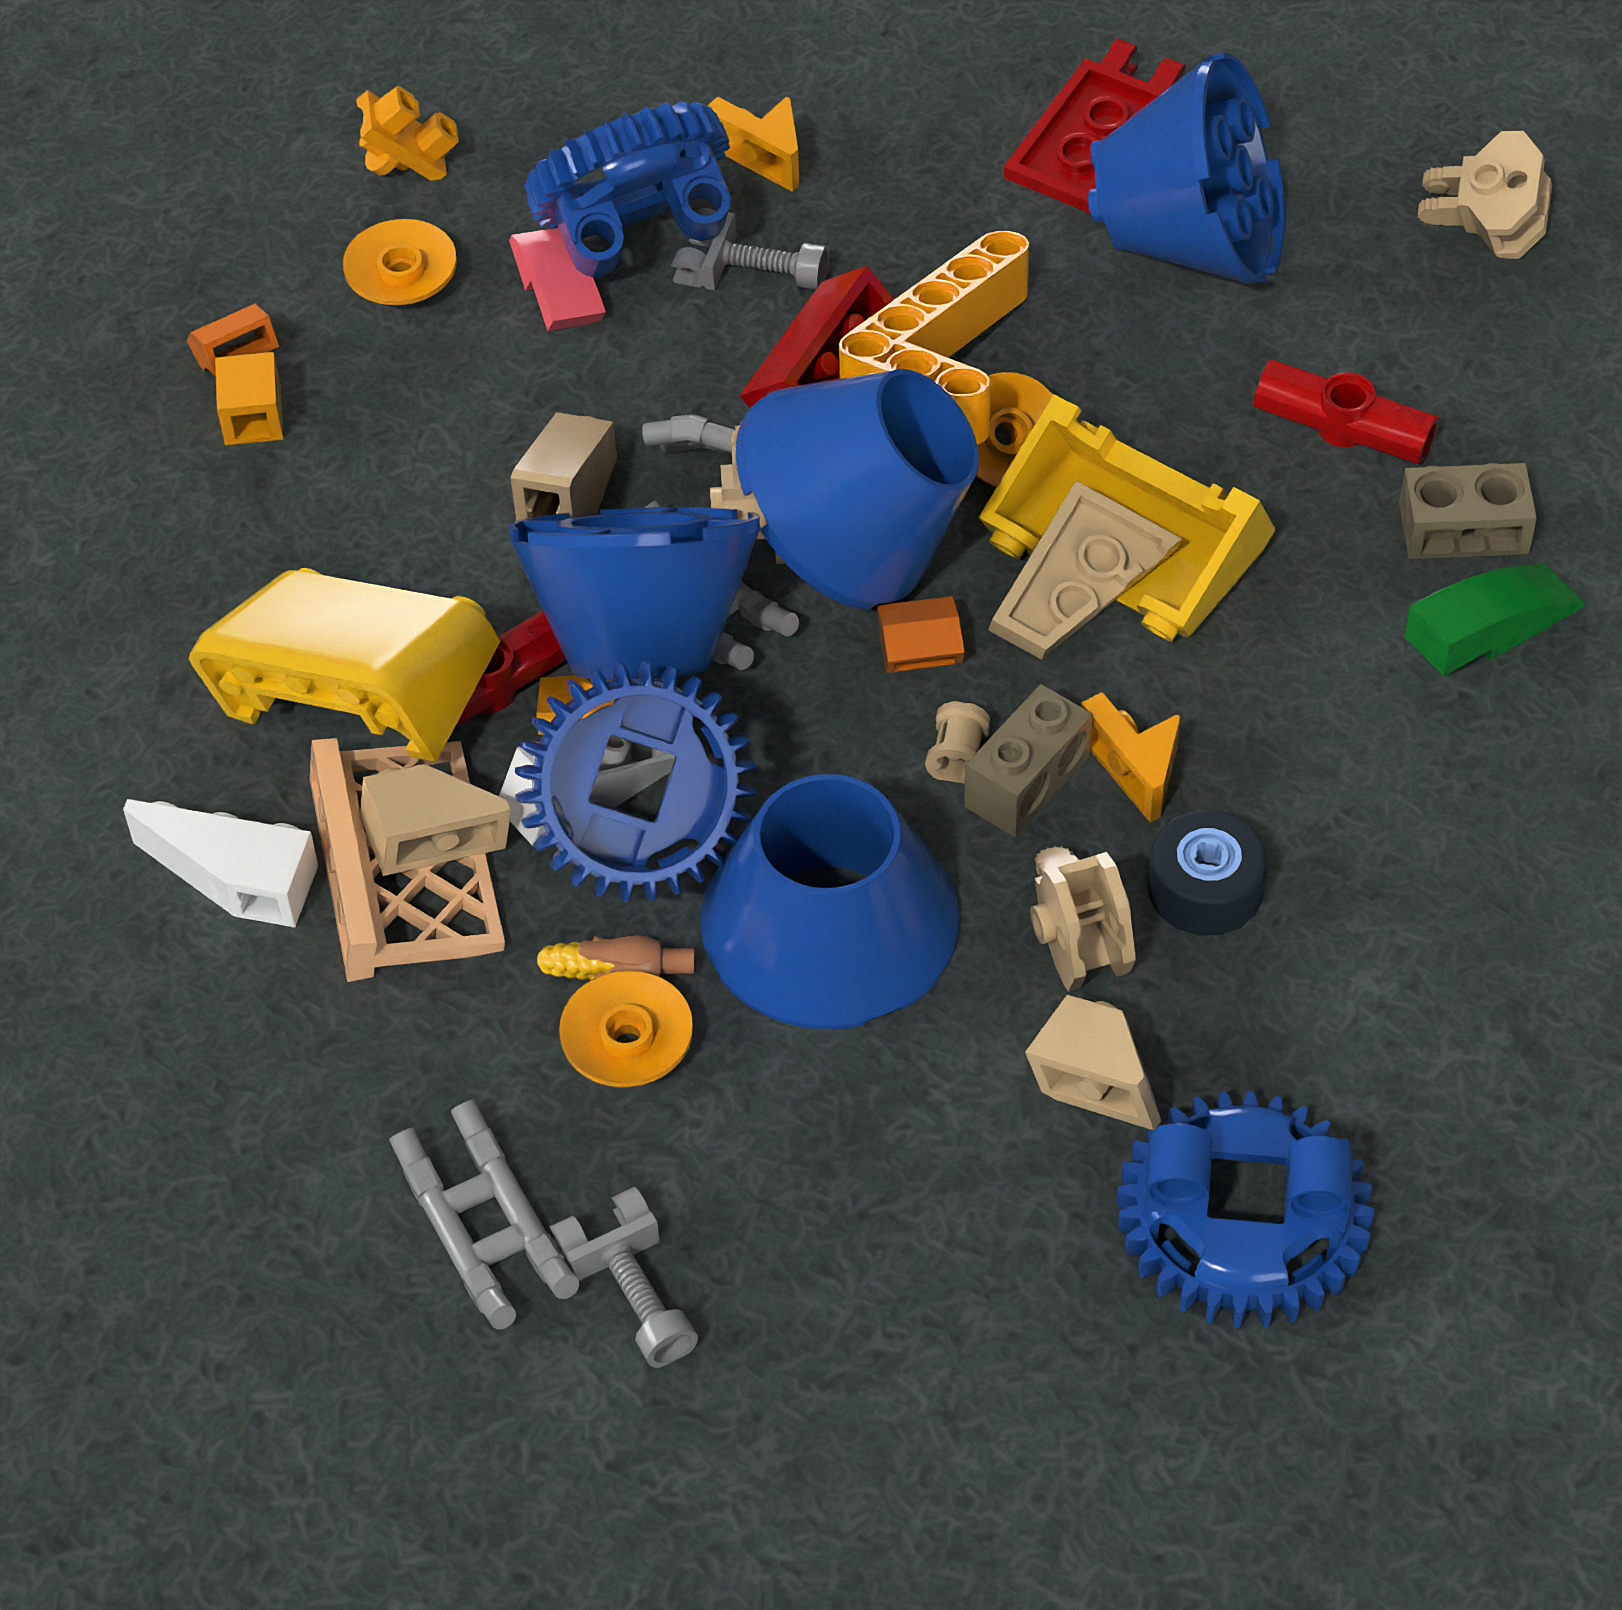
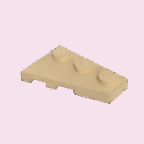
[988,481,1182,660]

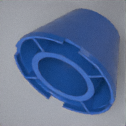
[736,369,979,609]
[508,507,760,680]
[700,774,959,1030]

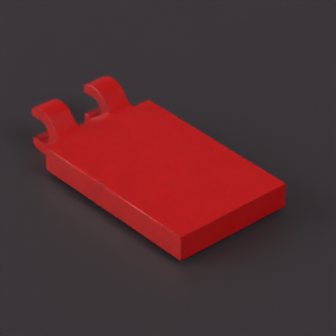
[1003,38,1186,214]

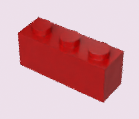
[739,266,894,408]

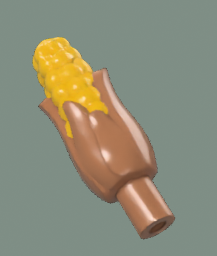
[537,935,694,980]

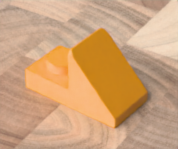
[708,97,799,192]
[1081,692,1181,823]

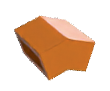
[186,304,279,376]
[877,596,965,673]

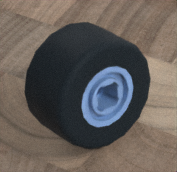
[1148,810,1267,936]

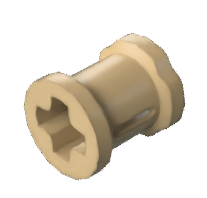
[925,701,990,783]

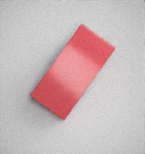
[509,228,606,331]

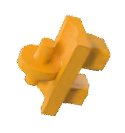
[356,85,459,181]

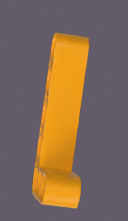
[839,231,1029,445]

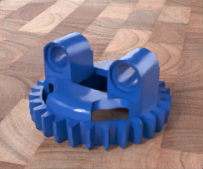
[524,101,731,278]
[515,661,756,902]
[1117,1091,1374,1329]

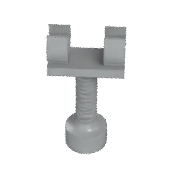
[671,208,830,290]
[549,1187,698,1368]

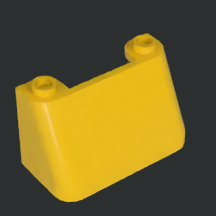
[978,394,1275,642]
[189,568,500,762]

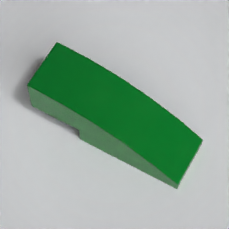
[1404,564,1585,677]

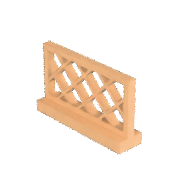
[309,738,505,982]

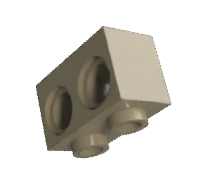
[1399,463,1537,559]
[964,684,1093,838]

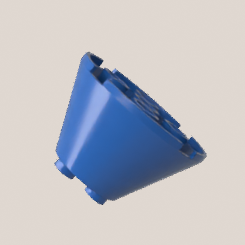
[1088,53,1285,284]

